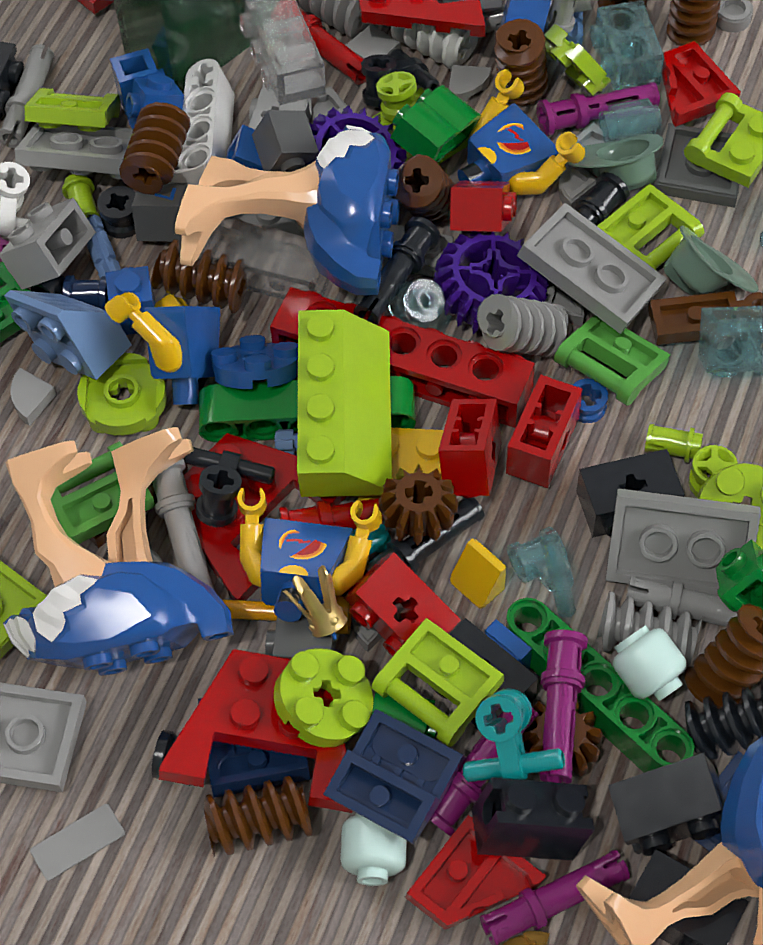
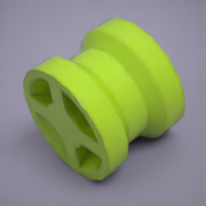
[376,71,419,122]
[688,445,738,497]

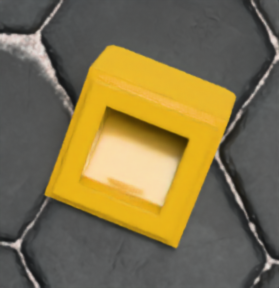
[450,538,506,609]

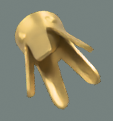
[283,565,347,640]

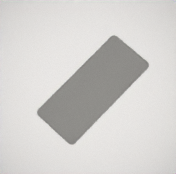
[30,804,125,881]

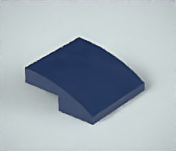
[198,698,311,798]
[323,709,465,844]

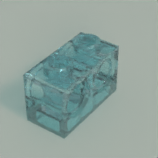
[590,0,664,90]
[698,306,763,377]

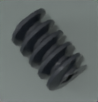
[684,682,763,760]

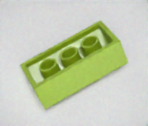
[297,310,392,497]

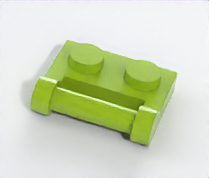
[24,88,121,132]
[684,92,763,188]
[597,183,704,270]
[371,618,504,747]

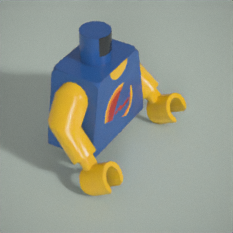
[457,69,585,195]
[105,292,220,405]
[237,488,382,622]

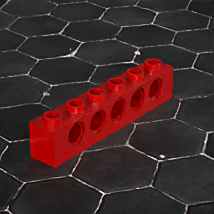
[270,287,535,428]

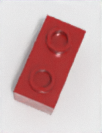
[450,181,517,232]
[506,374,583,488]
[438,399,502,498]
[344,552,461,657]

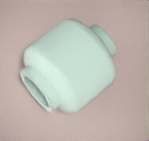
[613,625,687,701]
[340,813,407,886]

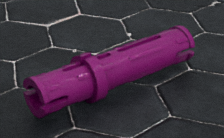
[479,849,630,945]

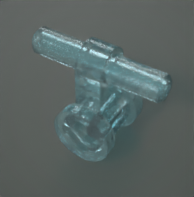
[507,526,576,618]

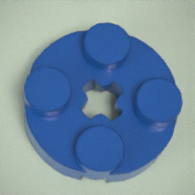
[211,335,298,389]

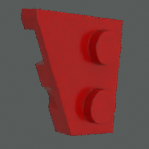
[660,41,741,127]
[405,815,546,930]

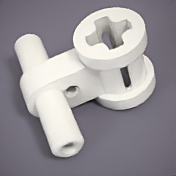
[0,162,30,237]

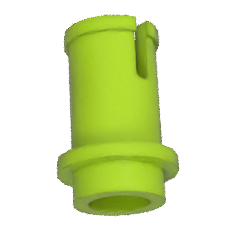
[62,174,100,218]
[645,424,703,463]

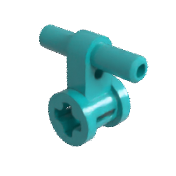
[463,688,565,782]

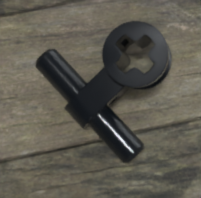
[361,49,440,108]
[184,447,276,527]

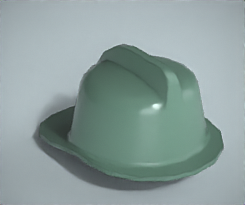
[567,134,664,191]
[663,226,759,295]

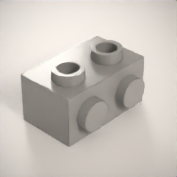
[0,198,96,290]

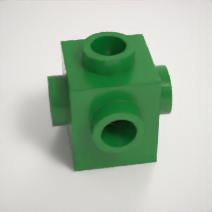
[715,539,763,612]

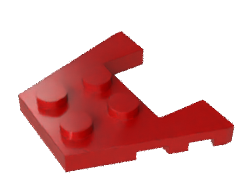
[358,0,485,37]
[184,433,347,601]
[159,649,353,813]

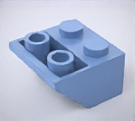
[4,290,132,380]

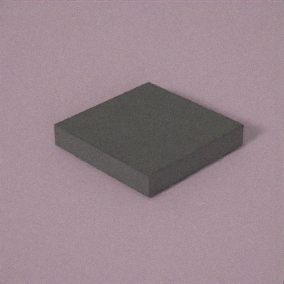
[655,123,740,208]

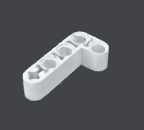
[170,59,235,185]

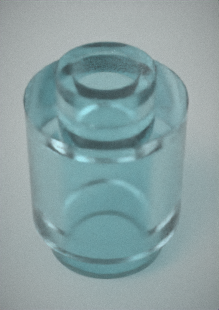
[599,98,662,143]
[388,279,444,324]

